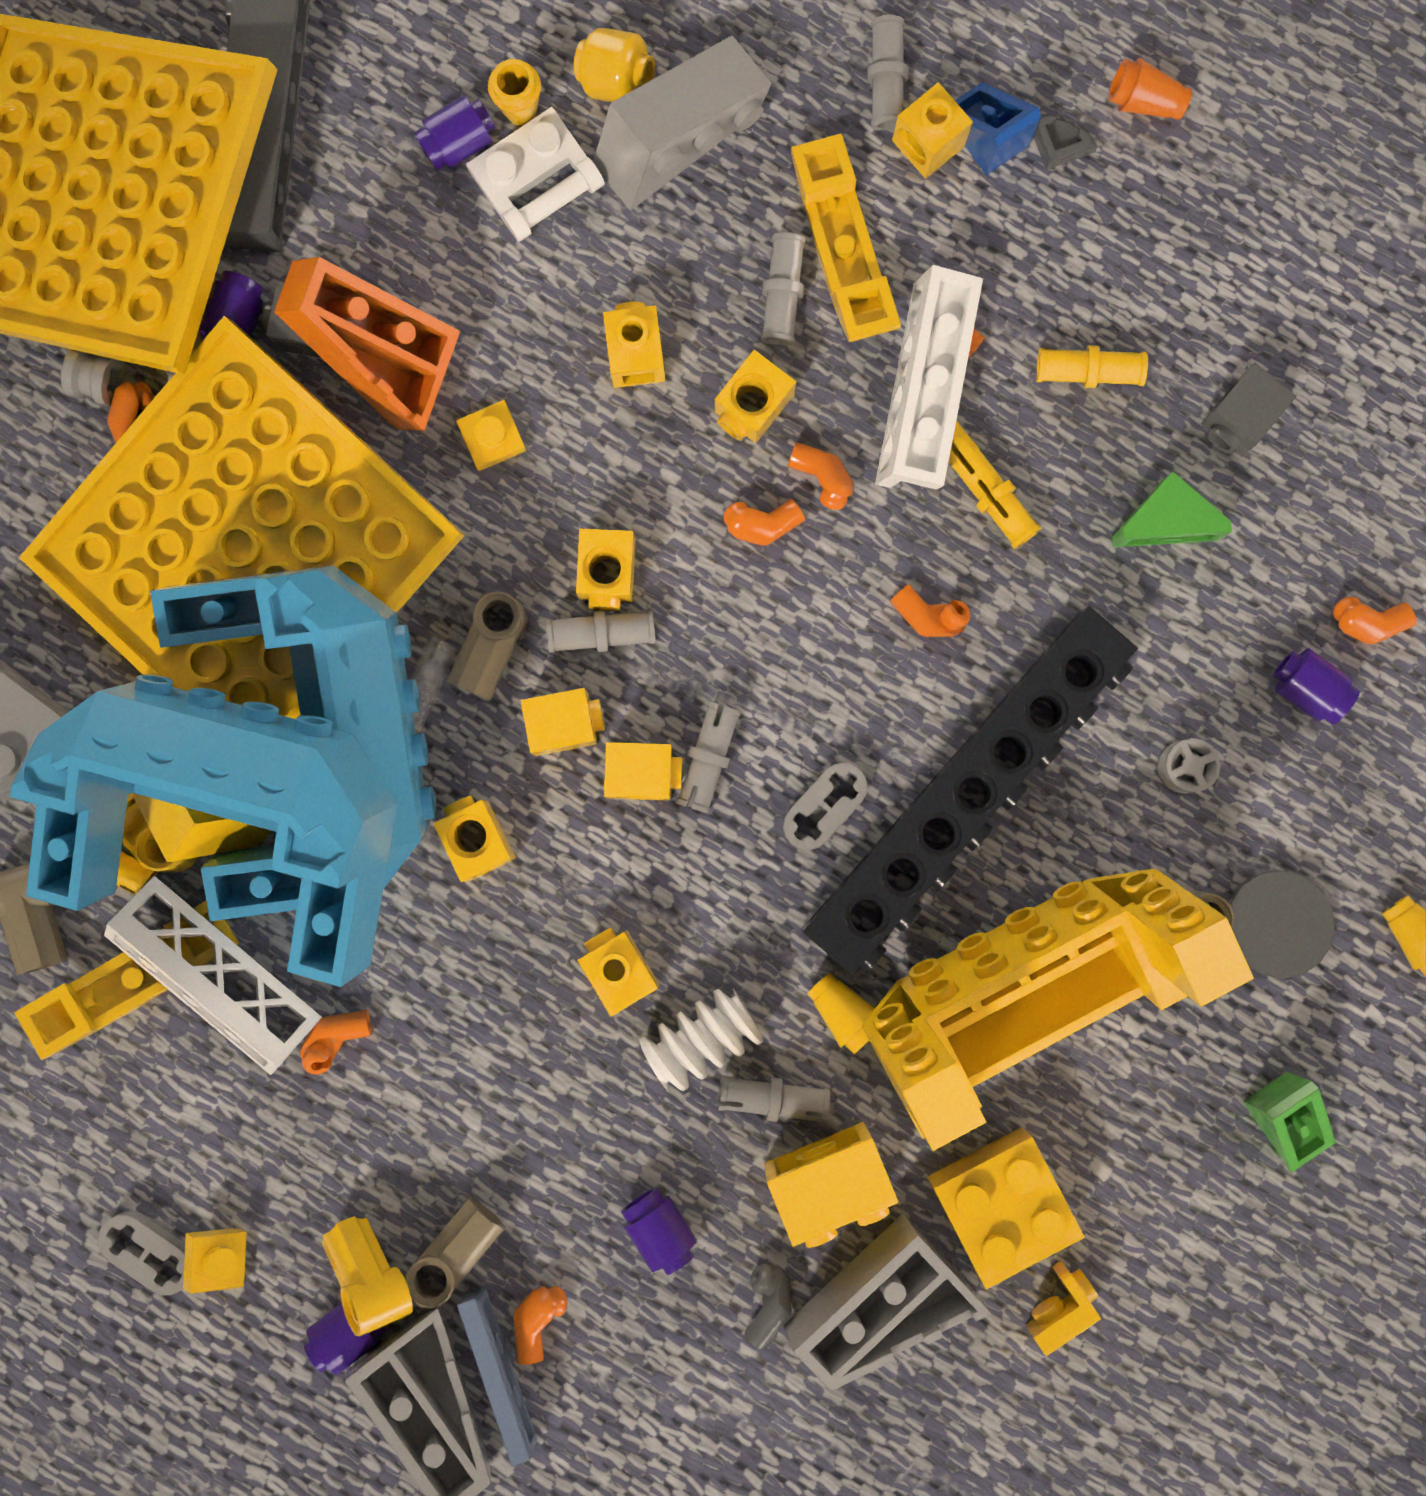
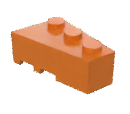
[274,257,460,431]

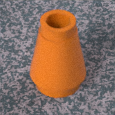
[1108,58,1192,120]

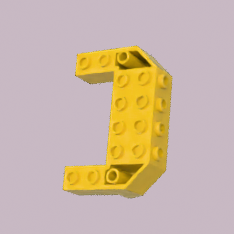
[862,868,1254,1151]

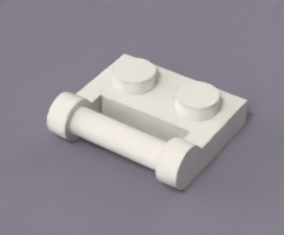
[466,107,605,242]

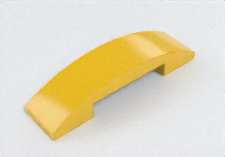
[791,133,901,342]
[14,901,240,1060]

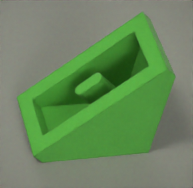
[1112,471,1232,548]
[1243,1072,1336,1173]

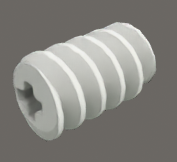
[639,988,763,1093]

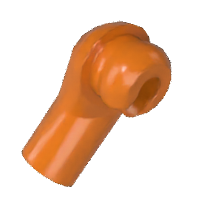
[107,381,153,443]
[788,442,854,510]
[723,499,805,546]
[889,584,971,637]
[1333,597,1417,644]
[300,1009,372,1075]
[513,1286,568,1365]

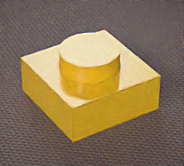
[456,400,527,471]
[183,1229,247,1294]

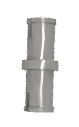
[867,15,909,130]
[761,232,806,346]
[546,610,655,653]
[676,701,741,813]
[718,1075,830,1124]

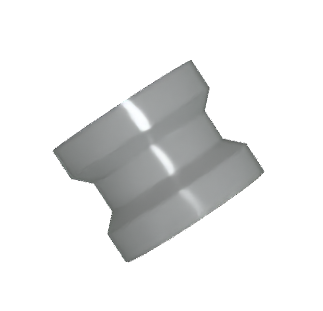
[61,349,126,407]
[1157,738,1221,794]

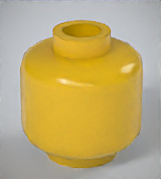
[574,28,655,102]

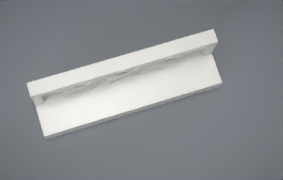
[875,265,983,490]
[104,876,322,1075]

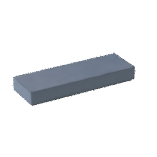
[457,1286,537,1467]

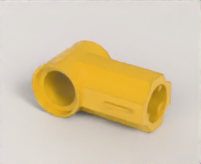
[322,1216,413,1337]

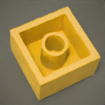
[764,1121,899,1248]
[927,1127,1085,1289]

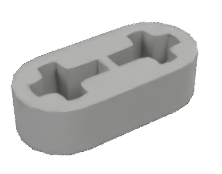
[783,762,868,850]
[98,1211,185,1295]

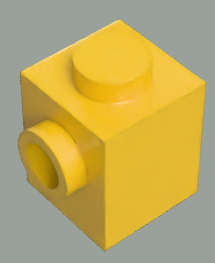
[603,301,666,388]
[577,927,660,1017]

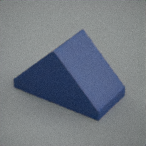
[955,82,1041,176]

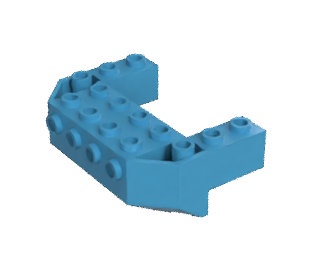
[150,565,437,921]
[10,674,397,987]

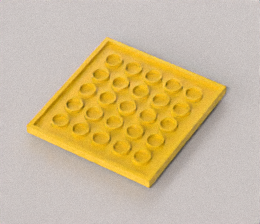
[0,14,278,375]
[19,316,465,719]

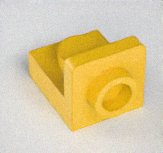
[1025,1261,1101,1356]

